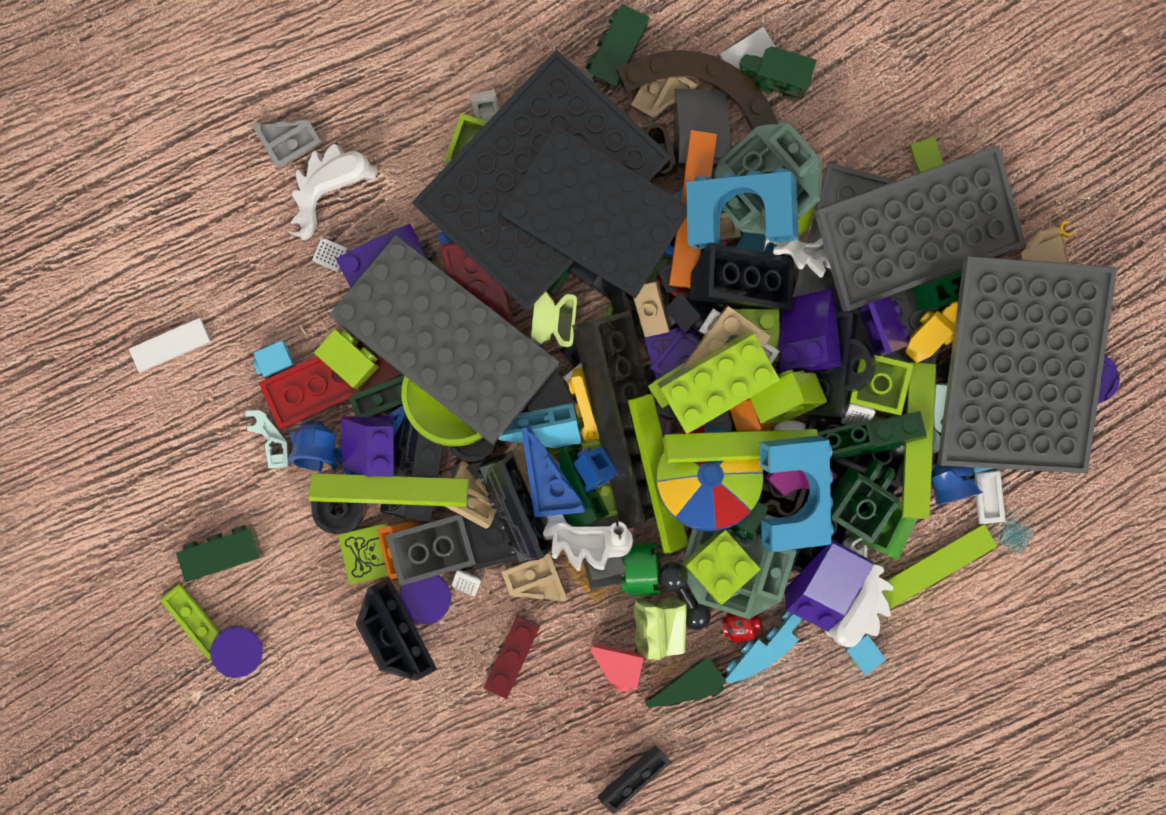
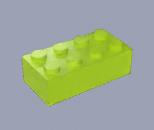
[657,330,780,434]

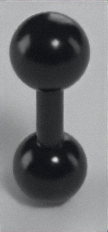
[658,562,711,630]

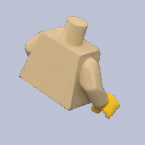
[1021,221,1074,263]

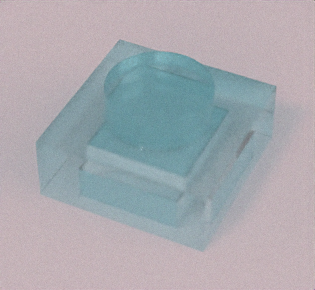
[997,519,1034,554]

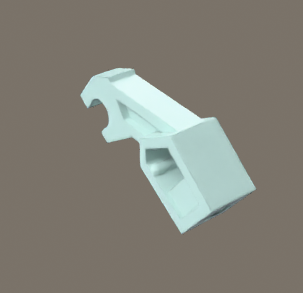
[245,410,291,468]

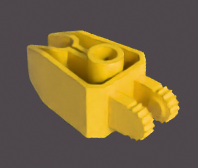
[904,301,958,363]

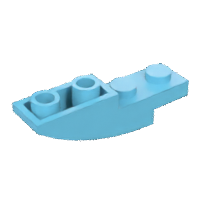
[724,610,802,683]

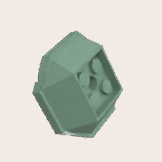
[714,122,822,234]
[682,515,797,619]

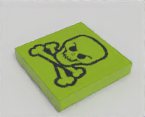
[338,523,390,585]

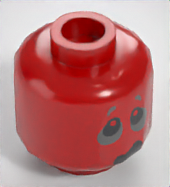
[722,612,762,642]

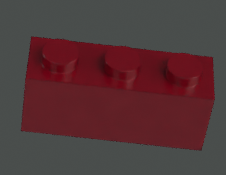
[483,615,541,699]

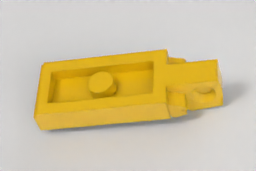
[568,367,601,442]

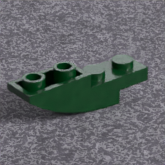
[817,411,927,458]

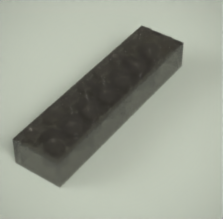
[572,310,656,528]

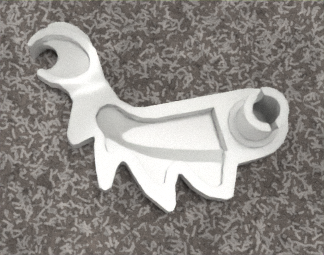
[289,144,377,240]
[763,234,831,277]
[543,515,633,571]
[825,537,893,647]

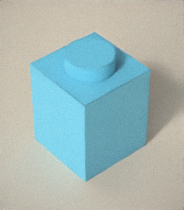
[253,341,296,378]
[844,634,886,675]

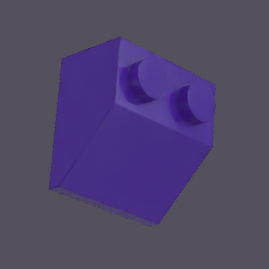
[341,416,395,476]

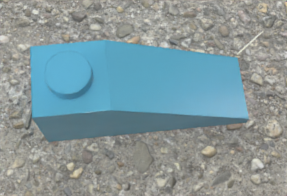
[499,403,581,448]

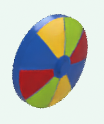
[657,426,763,532]

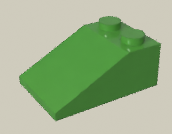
[849,503,917,561]

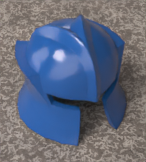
[288,421,337,472]
[931,462,983,505]

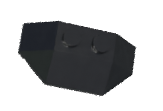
[356,577,437,681]

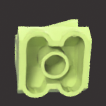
[531,292,577,347]
[634,596,687,660]

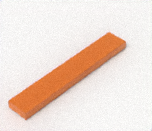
[669,130,717,289]

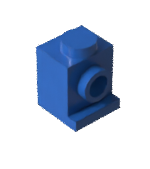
[573,446,618,492]

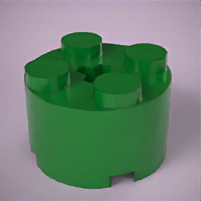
[621,542,662,596]

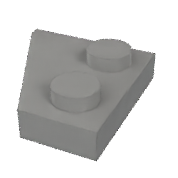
[252,120,323,169]

